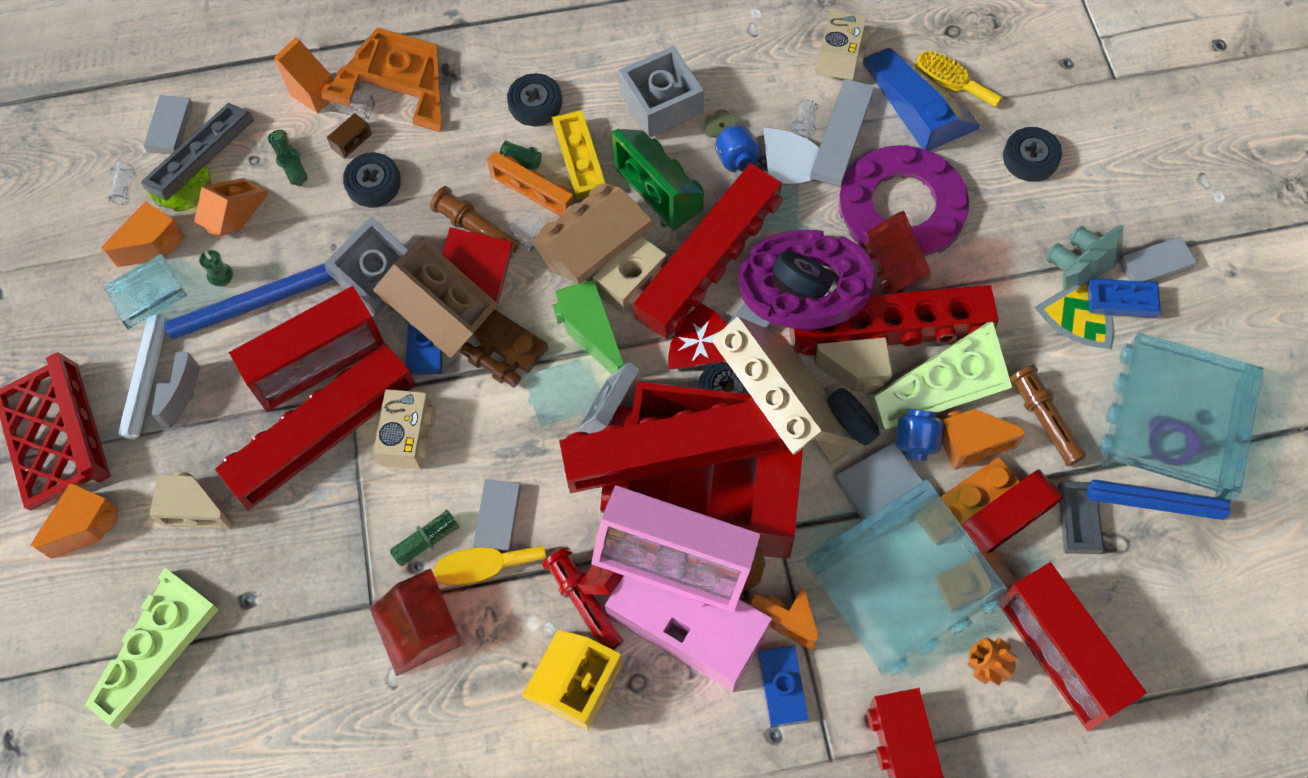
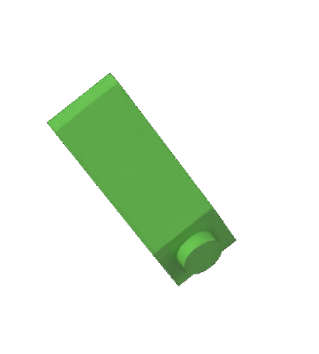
[552,279,624,374]

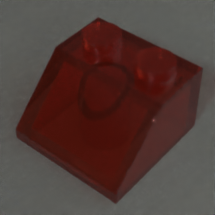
[863,210,931,294]
[370,568,465,676]

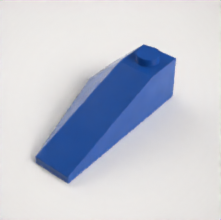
[863,48,980,151]

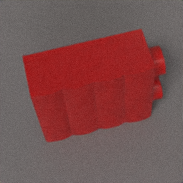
[600,382,803,558]

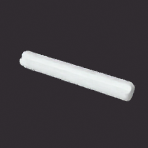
[118,314,167,440]

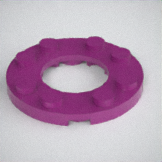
[839,145,969,262]
[739,230,874,331]

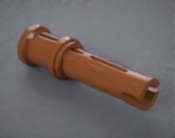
[430,186,520,258]
[1010,365,1087,467]

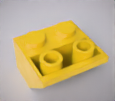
[522,630,623,731]

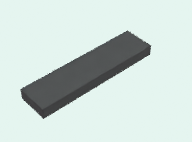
[141,102,254,201]

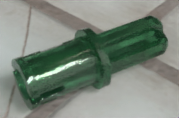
[268,130,308,187]
[390,509,460,566]

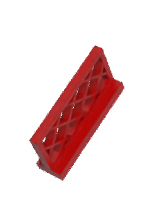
[0,352,111,511]

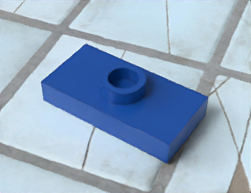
[1088,278,1161,317]
[406,323,442,375]
[758,646,809,728]

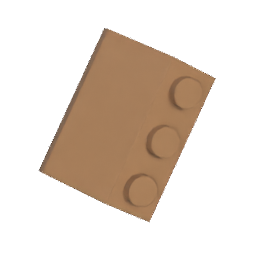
[531,183,655,284]
[373,237,498,358]

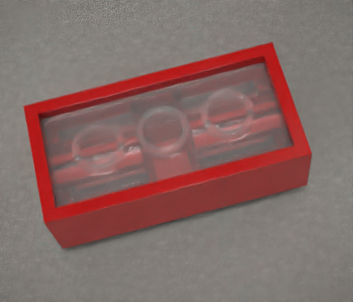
[228,285,384,412]
[998,562,1147,731]

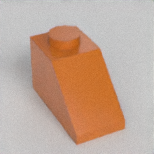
[274,37,333,113]
[194,178,268,236]
[101,201,185,267]
[942,409,1025,470]
[30,483,119,559]

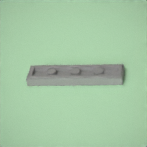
[810,79,874,187]

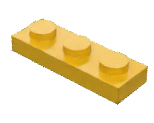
[552,110,605,200]

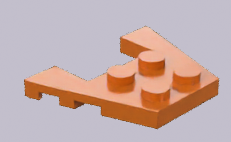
[321,27,442,132]

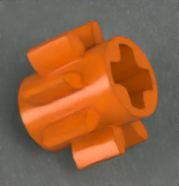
[968,637,1017,686]

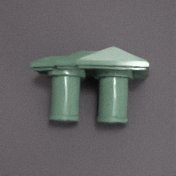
[1046,225,1124,290]

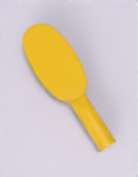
[915,50,1003,108]
[434,545,547,586]

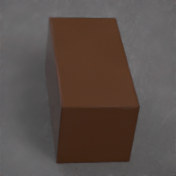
[326,113,372,159]

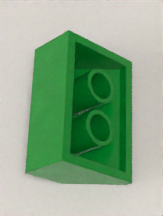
[612,129,704,231]

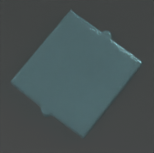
[524,359,594,427]

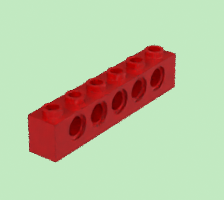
[789,285,999,356]

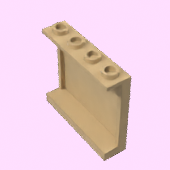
[711,316,861,463]

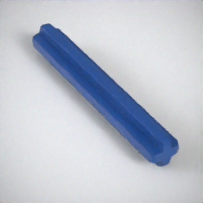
[1087,479,1231,520]

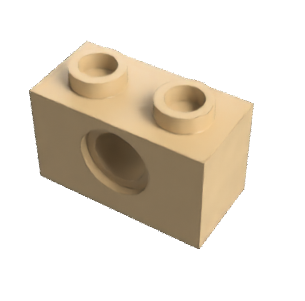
[593,236,667,315]

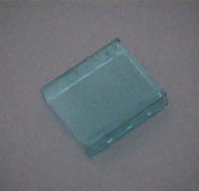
[1099,332,1264,502]
[805,479,1007,676]

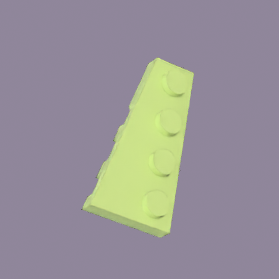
[871,322,1012,430]
[85,567,219,729]

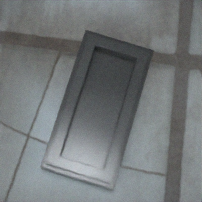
[1057,482,1104,554]

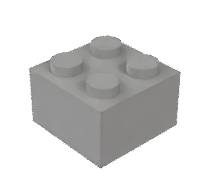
[619,46,704,137]
[324,216,408,316]

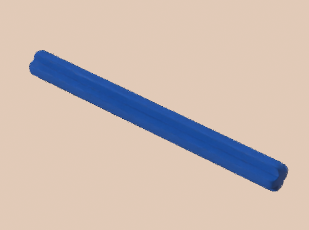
[165,263,335,339]

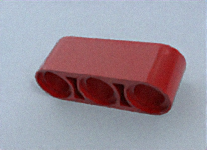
[960,469,1064,553]

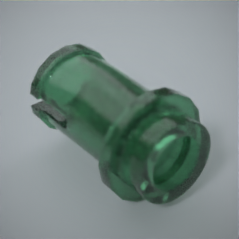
[499,140,542,171]
[199,250,233,287]

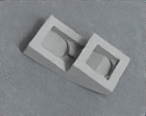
[152,352,200,428]

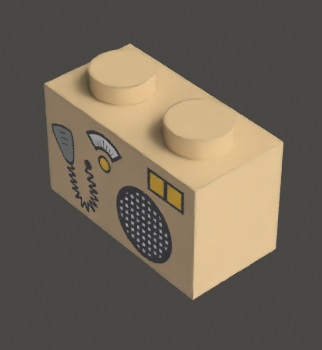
[817,10,870,80]
[373,389,436,470]

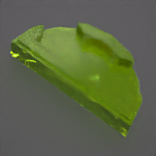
[147,167,212,212]

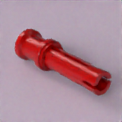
[542,547,624,650]

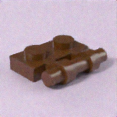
[460,309,548,388]

